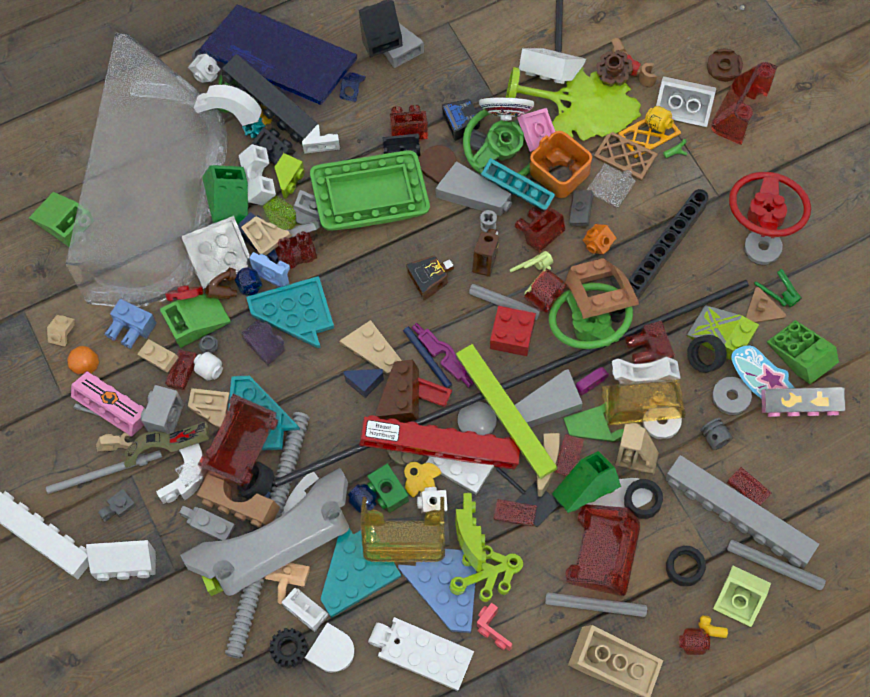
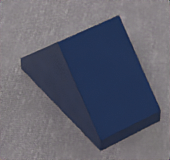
[344,369,384,398]

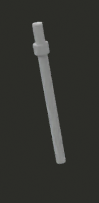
[46,450,162,494]

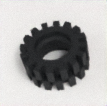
[269,628,308,668]

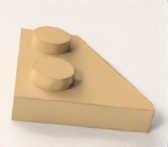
[188,388,230,430]

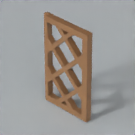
[594,132,658,180]

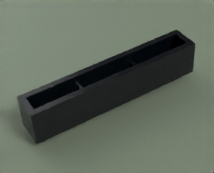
[222,54,318,144]

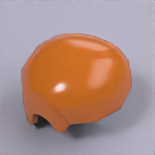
[67,346,99,375]

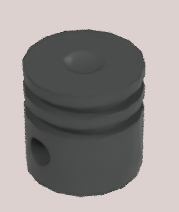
[700,418,733,450]

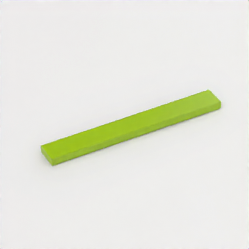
[456,344,557,479]

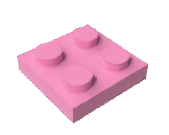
[517,108,555,152]

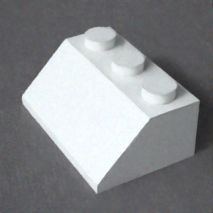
[519,48,586,84]
[656,76,716,127]
[86,540,156,581]

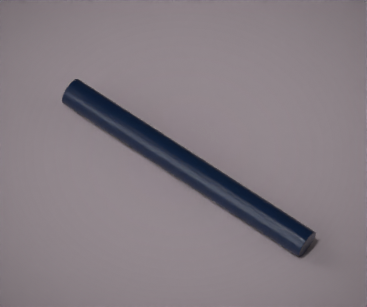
[403,326,452,388]

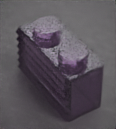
[241,319,285,365]

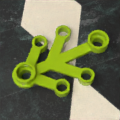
[449,545,523,602]

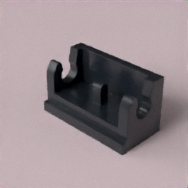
[382,134,421,157]

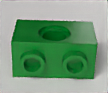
[367,463,409,514]

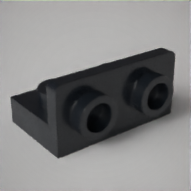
[252,127,296,165]

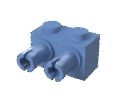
[105,299,157,349]

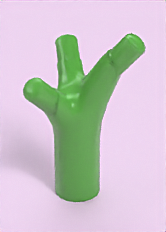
[663,139,687,158]

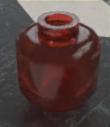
[679,628,710,655]

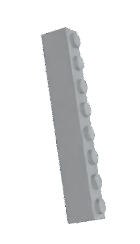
[665,455,819,569]

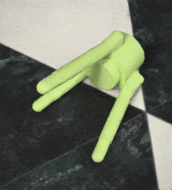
[510,251,553,295]

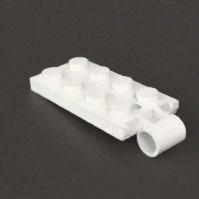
[368,617,474,691]

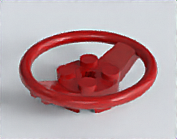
[729,172,811,239]

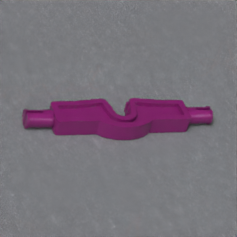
[412,323,474,388]

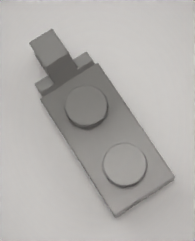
[179,506,235,541]

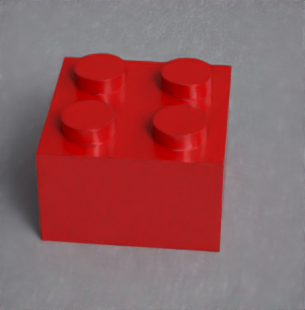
[490,306,536,356]

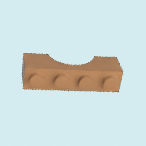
[197,474,280,528]

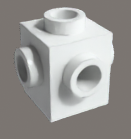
[188,54,220,83]
[417,487,447,516]

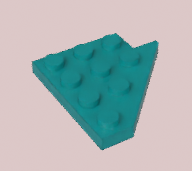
[224,376,300,452]

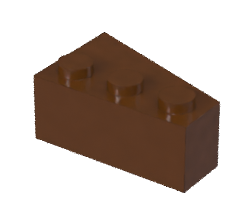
[375,359,419,423]

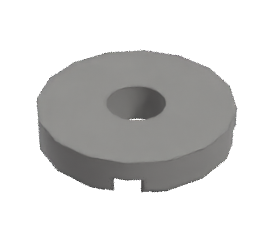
[744,232,783,265]
[712,377,752,415]

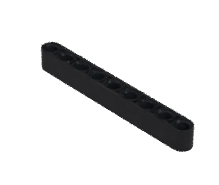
[609,189,708,322]

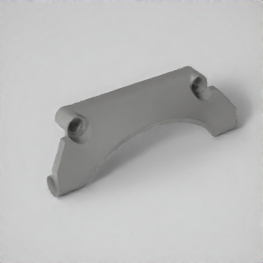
[180,468,349,596]

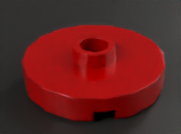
[165,285,203,301]

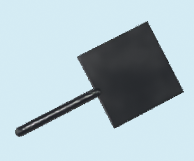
[496,467,560,527]

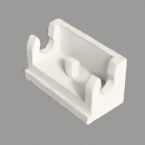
[282,588,329,632]

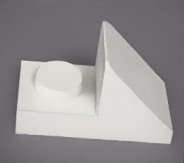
[302,125,340,154]

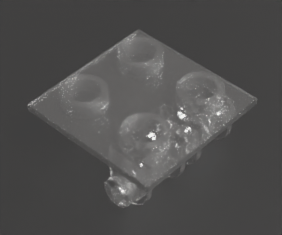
[587,163,636,208]

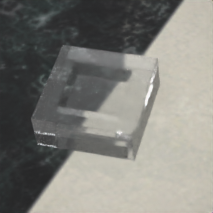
[175,459,203,487]

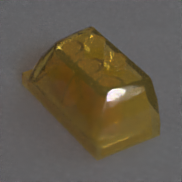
[601,379,686,425]

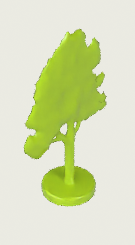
[506,67,641,141]

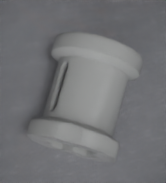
[480,210,497,232]

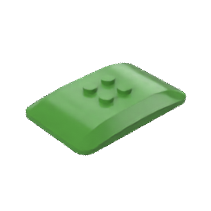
[310,150,430,230]

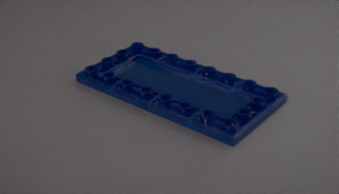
[199,4,357,105]

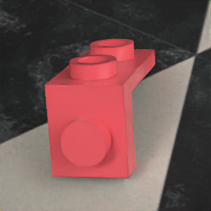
[477,603,513,651]

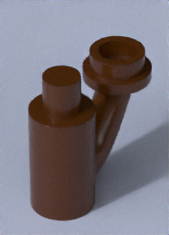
[205,267,237,299]

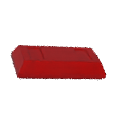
[418,378,452,407]

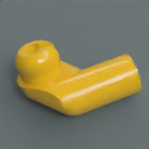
[698,615,728,638]

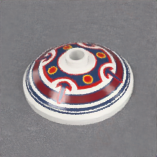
[479,98,534,121]

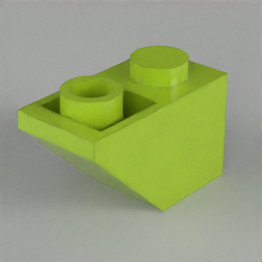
[275,153,305,199]

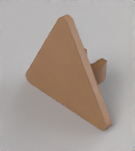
[746,287,786,323]

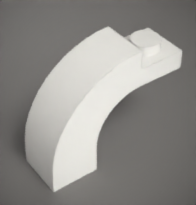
[194,85,262,126]
[612,357,680,388]
[156,443,206,504]

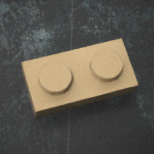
[138,339,179,373]

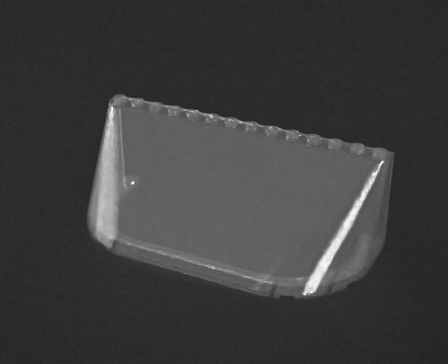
[66,33,228,307]

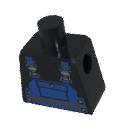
[442,99,484,141]

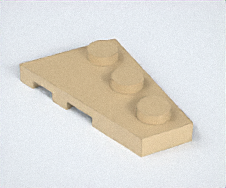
[339,320,402,376]

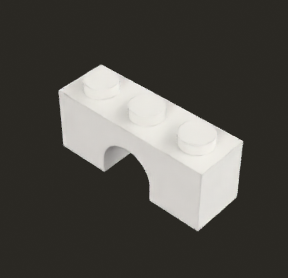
[239,144,276,206]

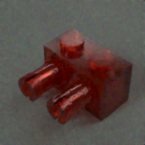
[389,105,428,140]
[515,207,565,252]
[275,231,317,269]
[625,320,675,364]

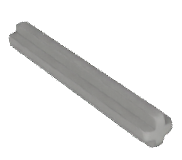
[469,284,540,320]

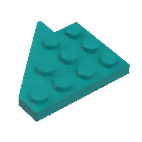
[246,276,334,348]
[321,525,401,618]

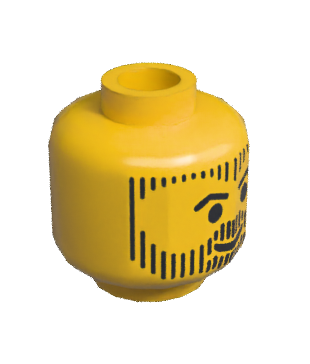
[645,106,674,133]

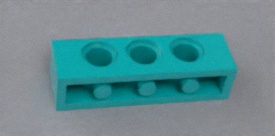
[481,158,555,211]

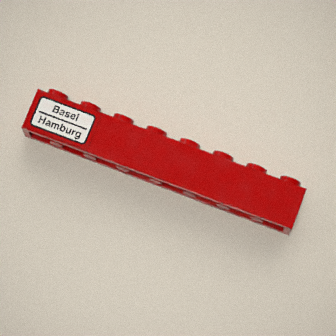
[359,415,520,470]

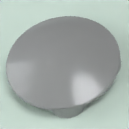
[458,402,497,435]

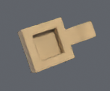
[96,433,133,451]

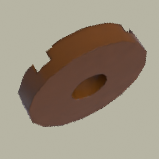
[707,48,743,82]

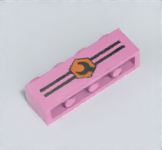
[71,372,144,437]

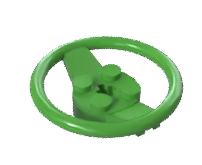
[463,110,530,177]
[549,283,633,349]

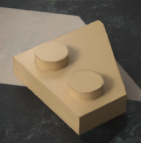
[241,216,292,255]

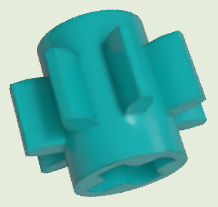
[242,118,265,138]

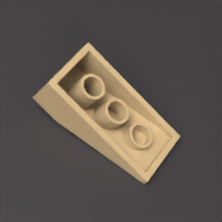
[568,625,663,697]

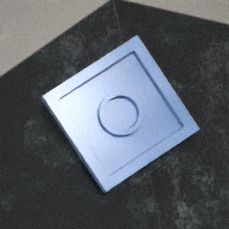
[249,252,290,287]

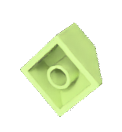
[713,566,771,627]

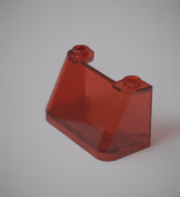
[711,62,778,145]
[198,394,279,486]
[565,504,640,596]

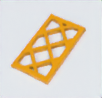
[618,119,681,158]

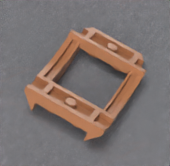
[565,258,639,319]

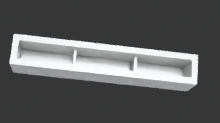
[0,491,89,580]

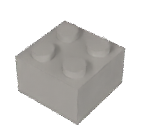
[141,385,184,434]

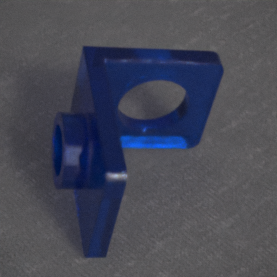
[340,72,366,102]

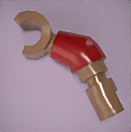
[611,38,657,87]

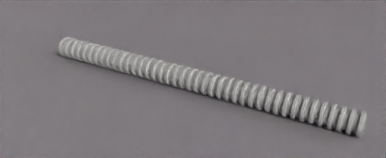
[225,412,310,658]

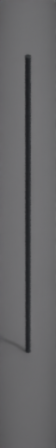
[273,280,749,488]

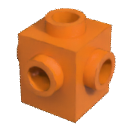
[582,224,616,254]

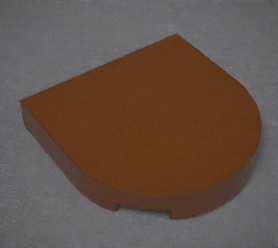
[418,145,457,184]

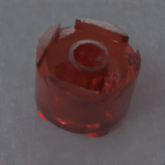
[524,268,567,313]

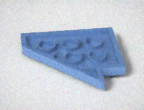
[398,546,476,633]

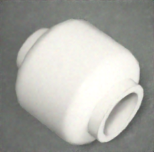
[193,352,223,381]

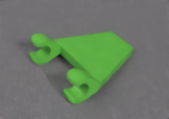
[564,401,624,442]

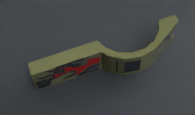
[124,421,209,468]

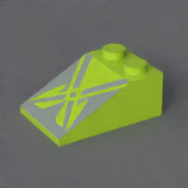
[687,305,759,361]

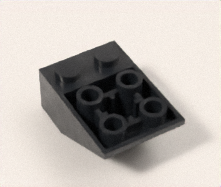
[358,0,403,58]

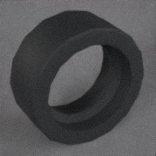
[687,335,726,373]
[237,462,274,500]
[624,479,663,519]
[666,545,706,587]

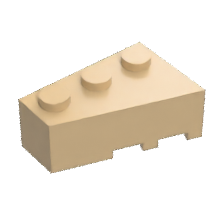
[615,423,659,474]

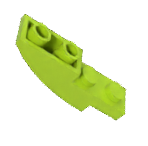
[455,493,486,572]

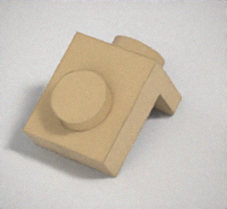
[47,315,75,346]

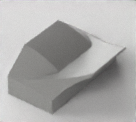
[293,190,319,224]

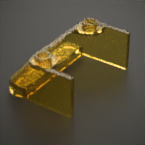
[361,497,445,562]

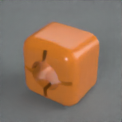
[529,131,592,198]

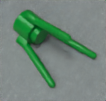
[754,269,802,307]

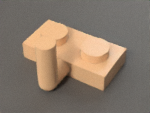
[265,563,310,604]

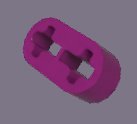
[575,367,609,396]

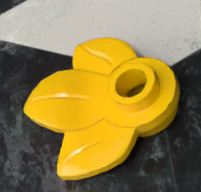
[404,462,442,497]

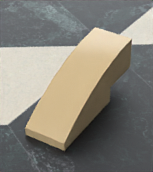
[537,433,559,497]

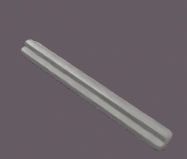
[727,540,826,590]
[545,592,647,617]

